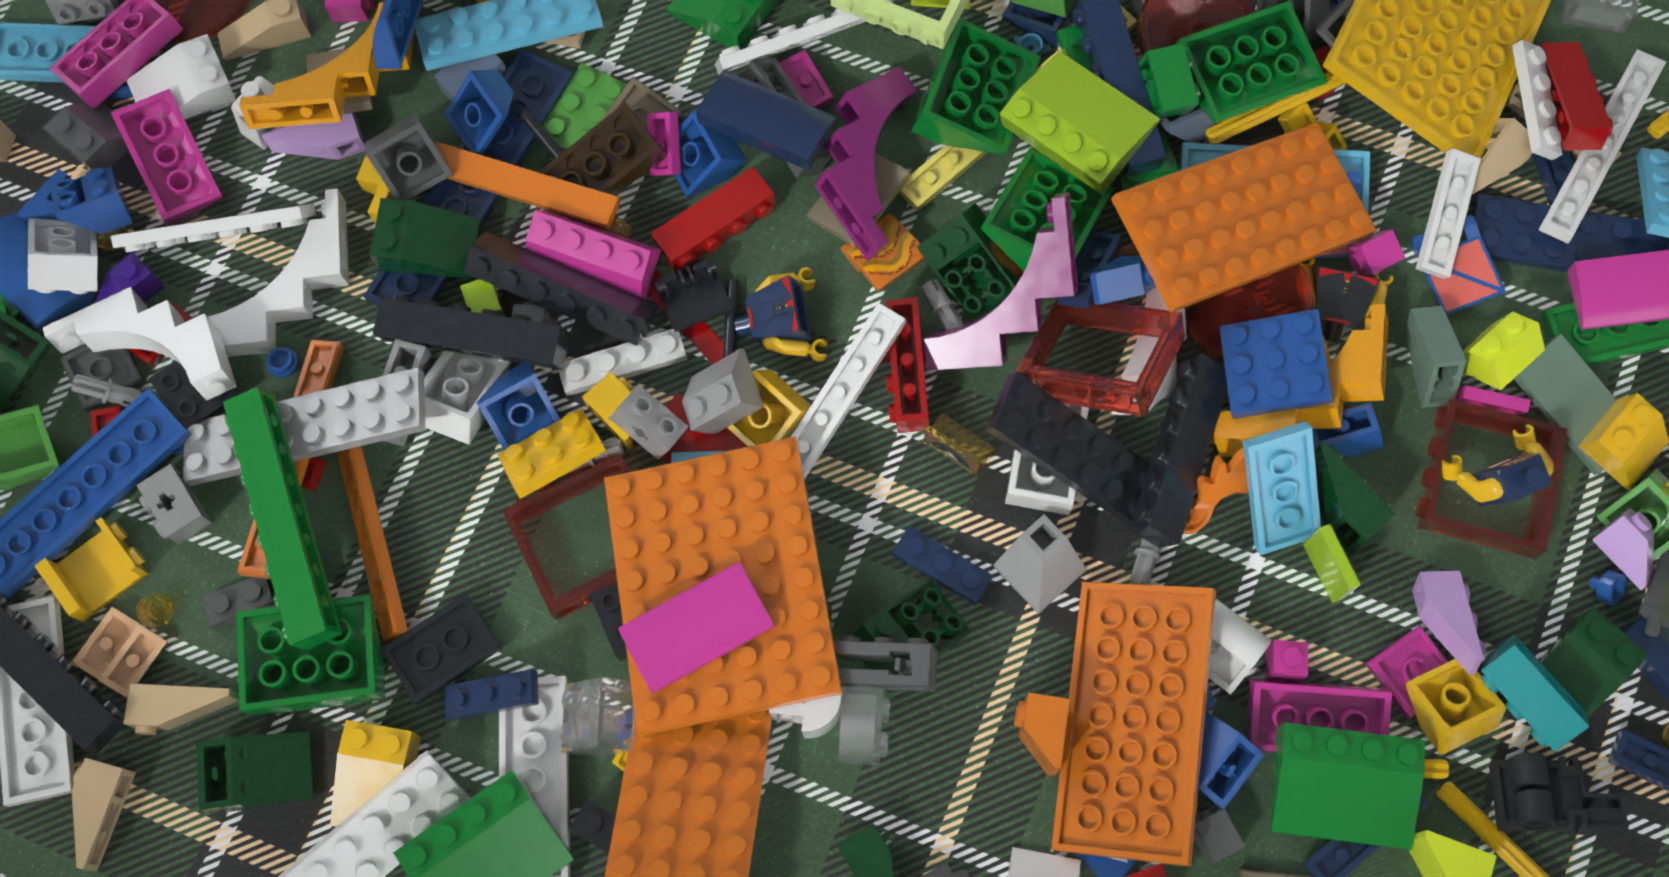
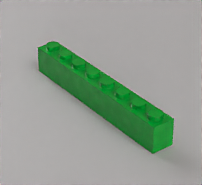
[223,387,342,649]

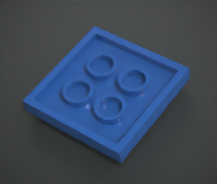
[1220,309,1333,419]

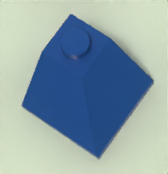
[444,70,514,155]
[675,110,747,197]
[476,364,560,450]

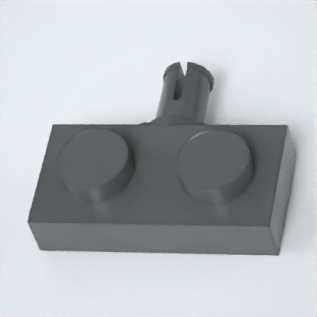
[202,577,276,630]

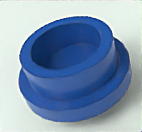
[266,347,299,378]

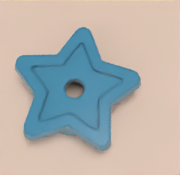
[1014,33,1051,64]

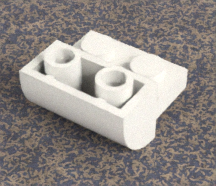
[1208,599,1272,695]
[769,695,843,738]

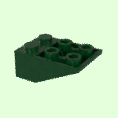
[917,202,1017,321]
[0,310,51,414]
[1314,441,1396,556]
[853,580,972,694]
[196,732,315,814]

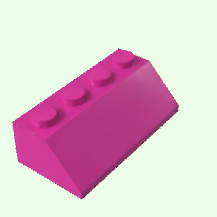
[526,210,661,299]

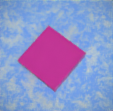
[1365,625,1449,720]

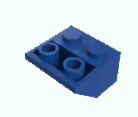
[50,167,133,234]
[1198,710,1265,810]

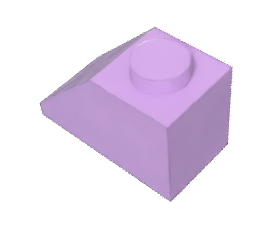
[1592,508,1655,590]

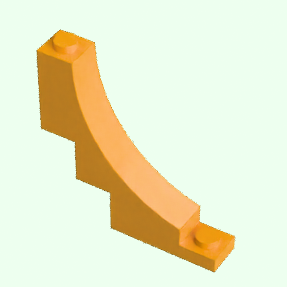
[239,2,415,129]
[1211,304,1389,457]

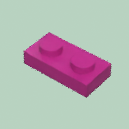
[779,50,834,110]
[647,112,681,176]
[1455,385,1531,419]

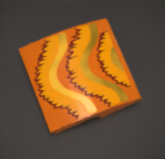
[840,213,926,293]

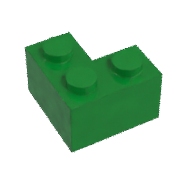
[1138,43,1200,119]

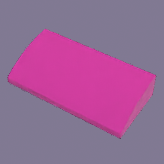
[49,0,183,110]
[110,89,222,226]
[1567,250,1669,330]
[618,561,775,694]
[1248,678,1392,752]

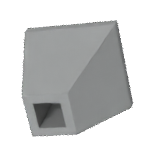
[993,514,1087,614]

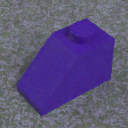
[95,252,165,303]

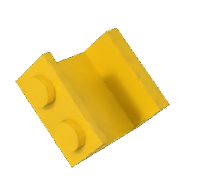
[35,517,149,622]

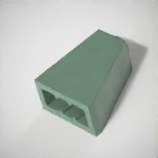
[1405,306,1467,408]

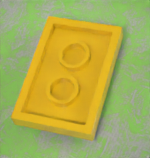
[497,408,606,499]

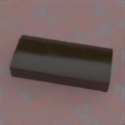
[538,102,667,222]

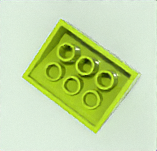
[1000,51,1160,195]

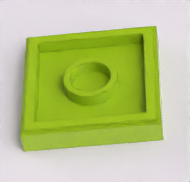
[1303,524,1360,604]

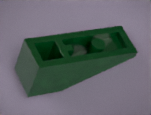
[838,824,894,877]

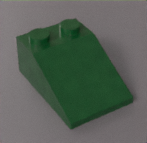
[369,198,481,278]
[1539,608,1649,717]

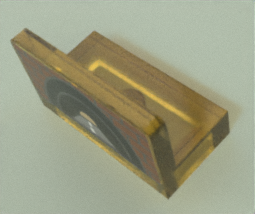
[924,413,995,477]

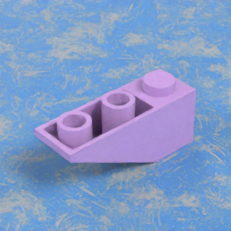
[262,113,365,160]
[1412,571,1486,675]

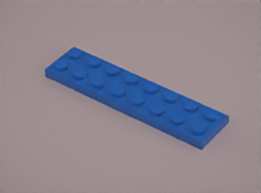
[0,388,192,599]

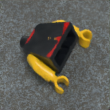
[1293,258,1393,343]

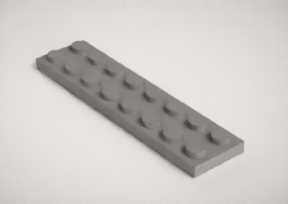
[183,367,426,486]

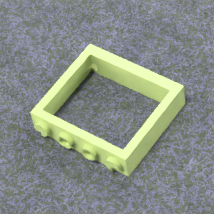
[831,0,968,49]

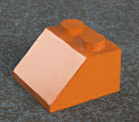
[1014,692,1070,776]

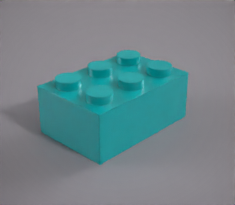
[1481,634,1589,752]

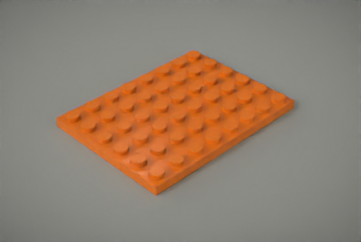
[604,436,843,736]

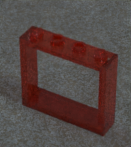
[1016,299,1185,417]
[1415,399,1568,559]
[503,454,630,621]

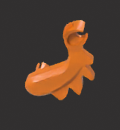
[1183,447,1249,534]

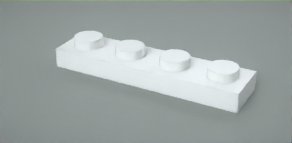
[1512,40,1563,160]
[1416,148,1481,279]
[558,329,688,396]

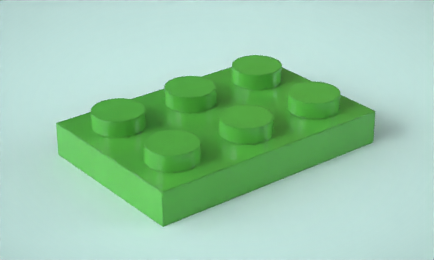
[538,63,627,151]

